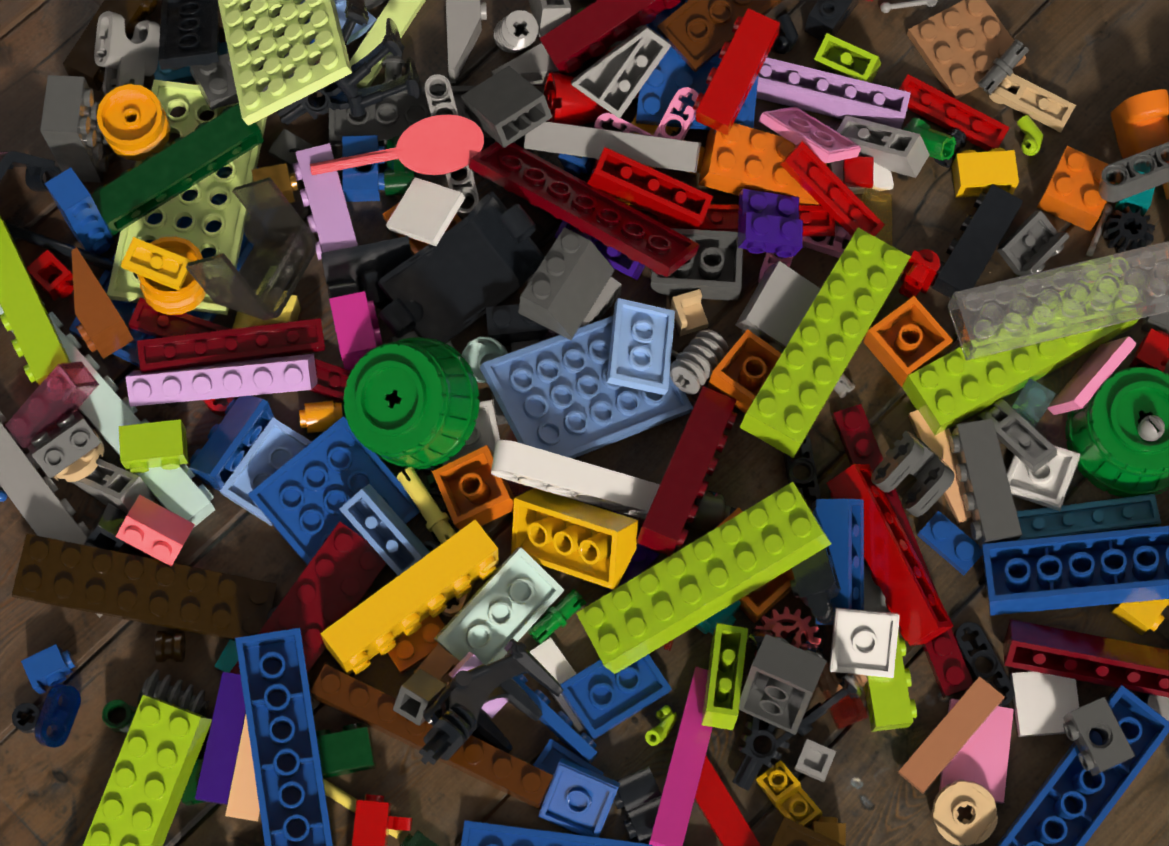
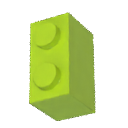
[814,33,881,83]
[118,419,188,473]

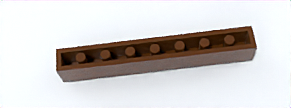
[310,664,553,809]

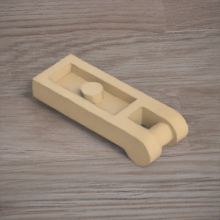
[989,74,1076,133]

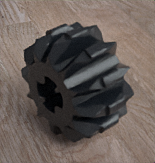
[1103,206,1155,257]

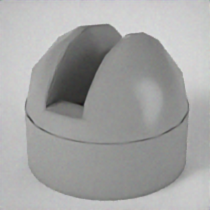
[1138,415,1165,442]

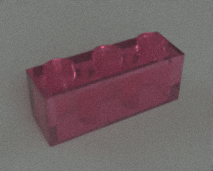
[5,362,99,448]

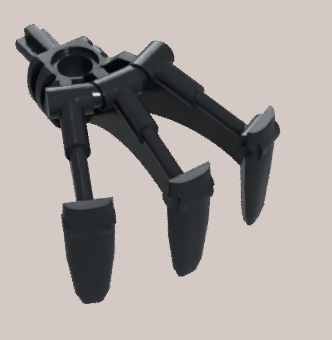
[277,0,422,125]
[732,629,864,791]
[419,638,564,765]

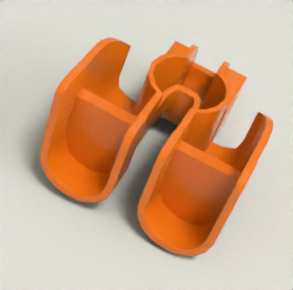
[1111,89,1169,200]

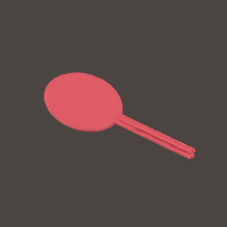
[310,115,484,175]

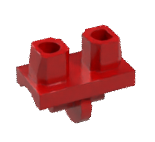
[899,249,940,299]

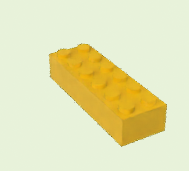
[320,519,499,675]

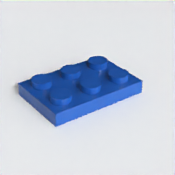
[560,654,672,740]

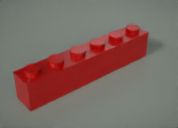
[827,464,954,646]

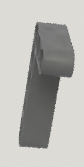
[1099,142,1169,202]

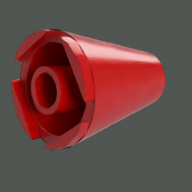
[544,72,612,126]

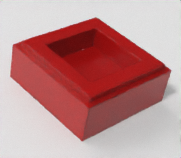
[843,156,874,188]

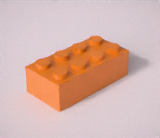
[698,123,827,205]

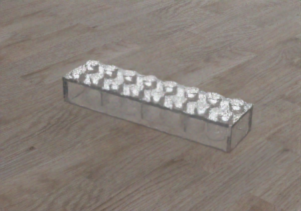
[948,241,1169,361]

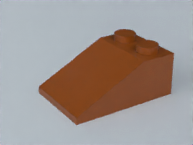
[71,247,134,358]

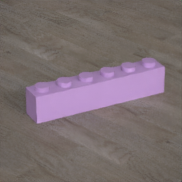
[756,57,911,129]
[126,354,318,407]

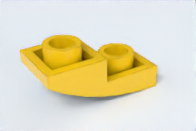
[756,760,822,827]

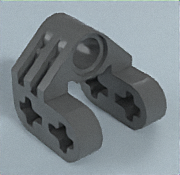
[871,431,955,517]

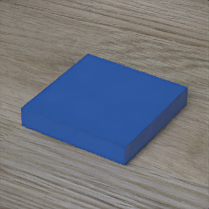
[538,758,621,838]

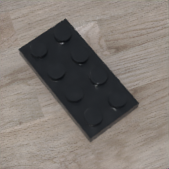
[158,0,221,70]

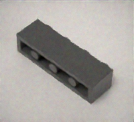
[949,418,1022,549]

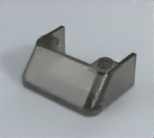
[186,177,317,320]

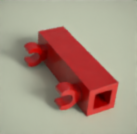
[352,794,412,846]

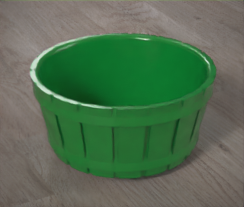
[344,338,479,469]
[1065,367,1169,498]

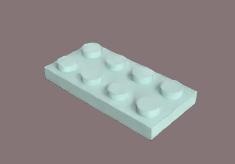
[434,547,564,665]

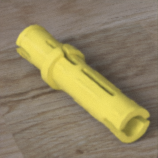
[397,467,456,544]

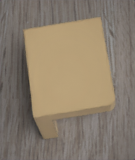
[670,289,709,336]

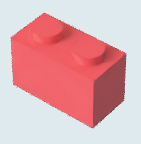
[115,495,195,567]

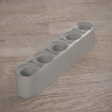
[425,74,479,218]

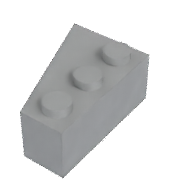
[571,25,671,119]

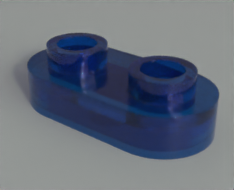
[35,684,81,748]

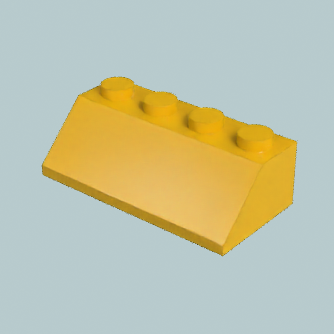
[511,488,638,590]

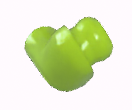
[1017,115,1043,156]
[645,705,677,746]

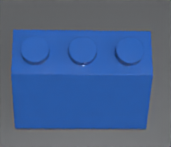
[189,396,275,492]

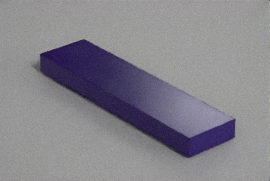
[195,672,246,805]

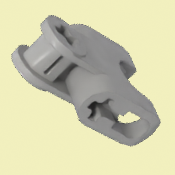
[94,11,160,95]

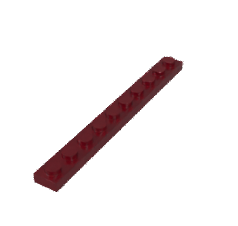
[832,404,973,698]

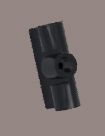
[321,236,412,304]

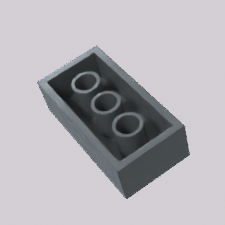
[40,75,110,183]

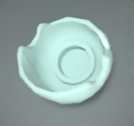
[462,336,508,383]

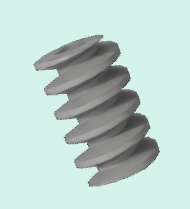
[494,10,539,53]
[670,329,729,394]

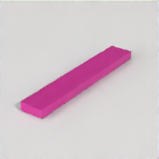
[649,667,713,846]

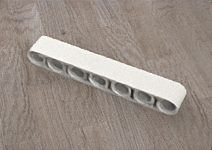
[491,440,660,519]

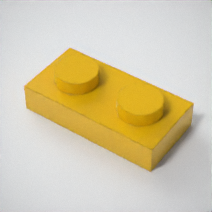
[121,237,192,291]

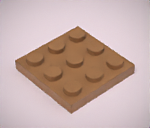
[907,0,1026,99]

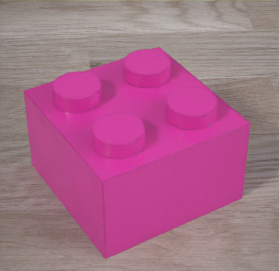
[329,291,383,371]

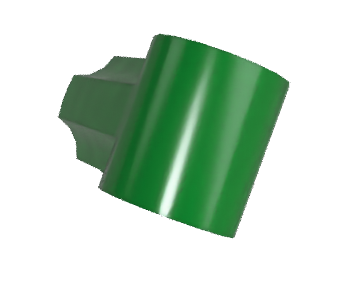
[903,117,956,161]

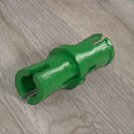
[528,589,586,645]

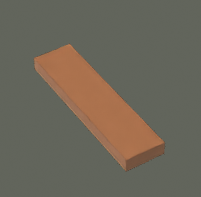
[898,676,1005,794]

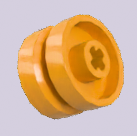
[96,84,171,161]
[137,236,208,315]

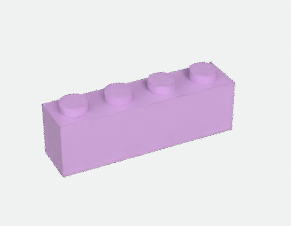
[293,143,358,260]

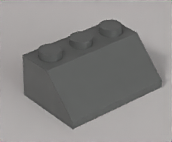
[518,227,614,341]

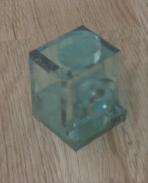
[1012,378,1056,428]

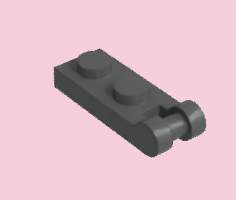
[977,399,1057,473]

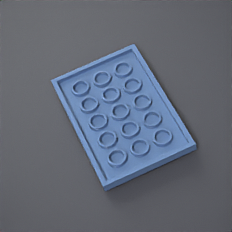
[480,316,693,459]

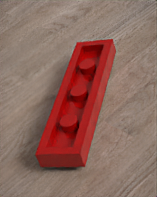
[898,74,1010,151]
[780,141,885,237]

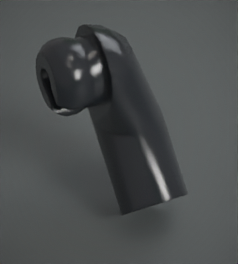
[773,14,798,54]

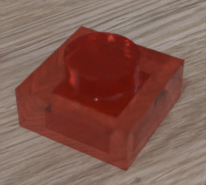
[826,695,868,730]

